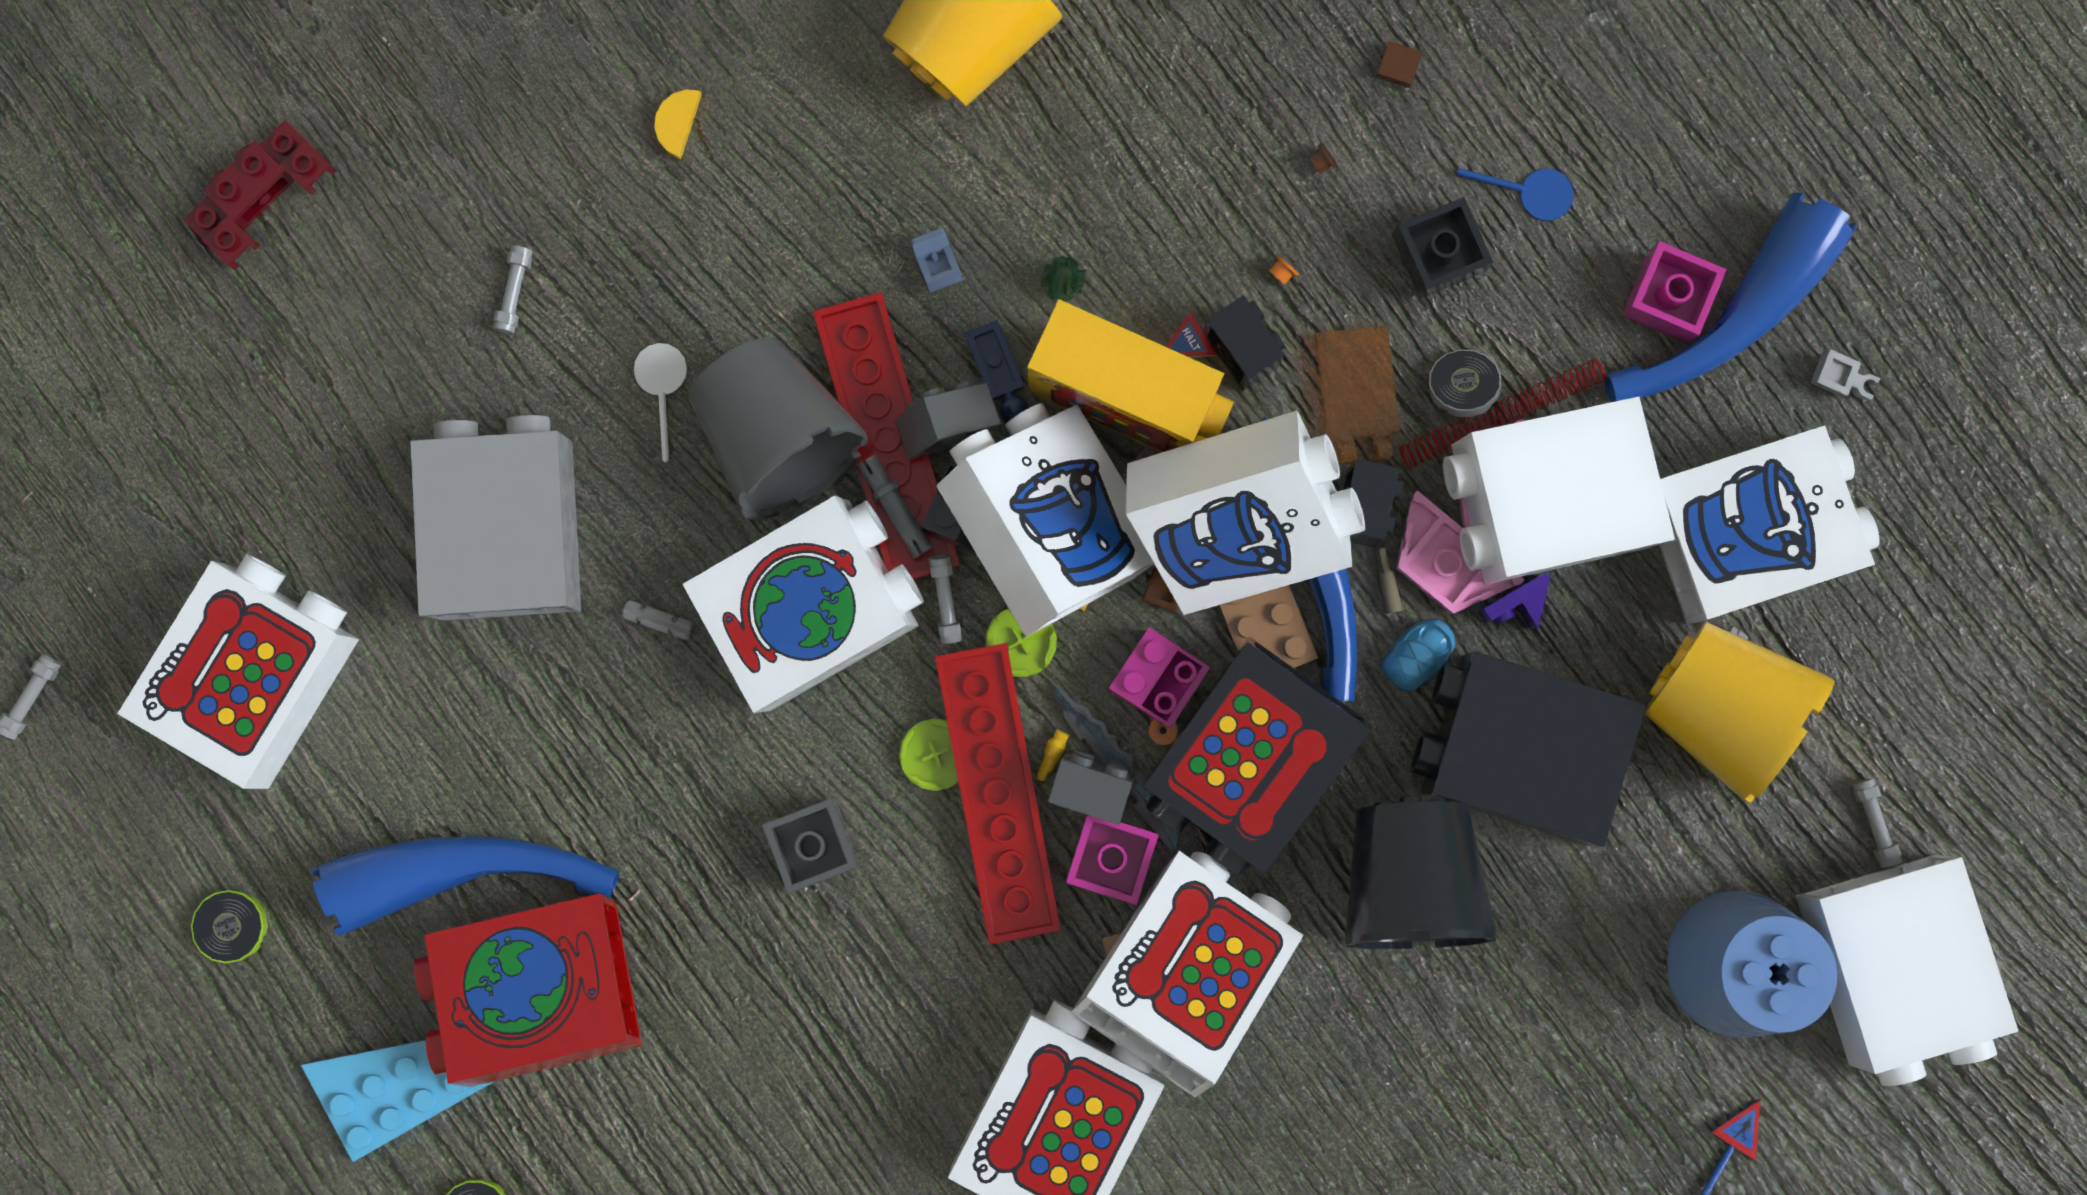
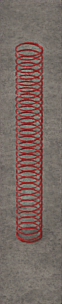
[1399,358,1606,469]

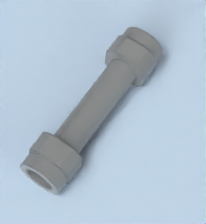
[493,245,533,334]
[928,554,962,644]
[0,654,62,740]
[1852,778,1902,868]

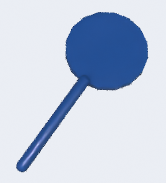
[1456,169,1573,221]

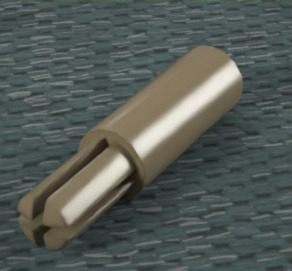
[1375,547,1403,614]

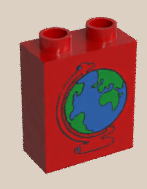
[414,893,642,1087]

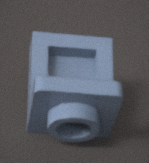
[910,228,963,293]

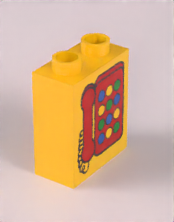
[1027,299,1234,453]

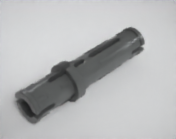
[857,455,933,559]

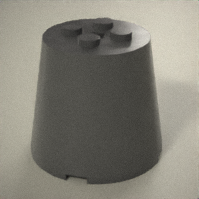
[689,337,868,520]

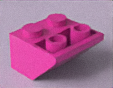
[1108,627,1210,728]

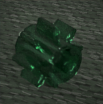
[1040,256,1086,301]

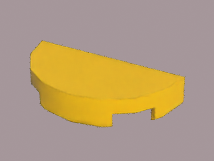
[654,89,702,160]

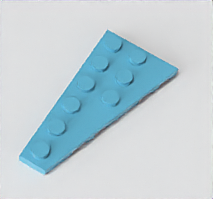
[301,1040,495,1162]

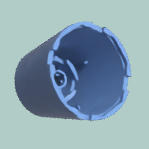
[1666,891,1837,1038]

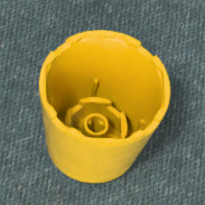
[883,0,1063,107]
[1644,622,1835,804]

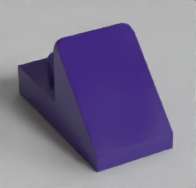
[1477,572,1550,630]

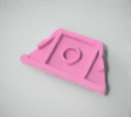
[1395,490,1525,614]

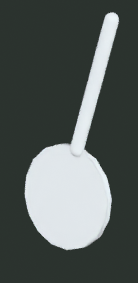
[634,343,687,462]

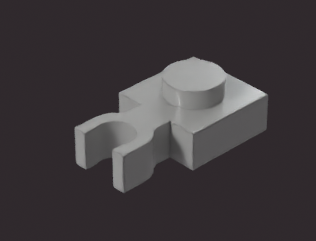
[1810,349,1880,401]

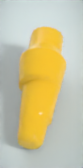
[1036,729,1070,782]

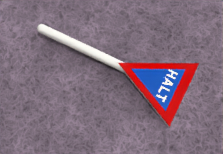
[1165,311,1217,358]

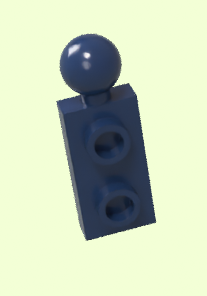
[964,320,1029,422]

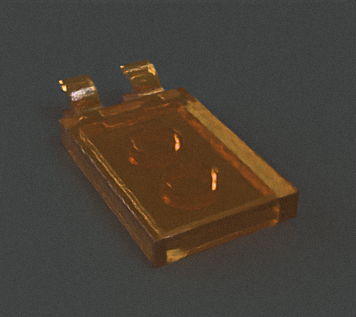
[1315,326,1400,464]

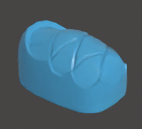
[1381,619,1456,692]

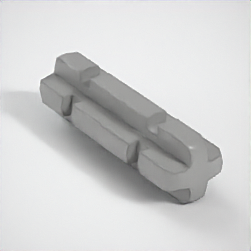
[622,600,693,640]

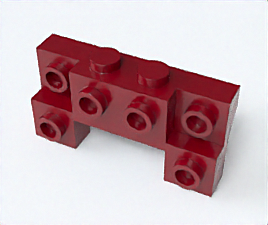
[183,120,337,270]

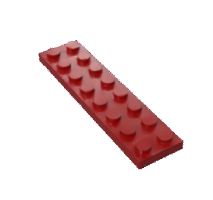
[813,292,961,580]
[935,643,1061,945]

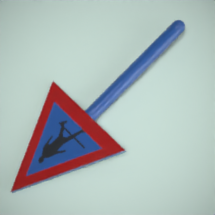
[1700,1099,1761,1195]

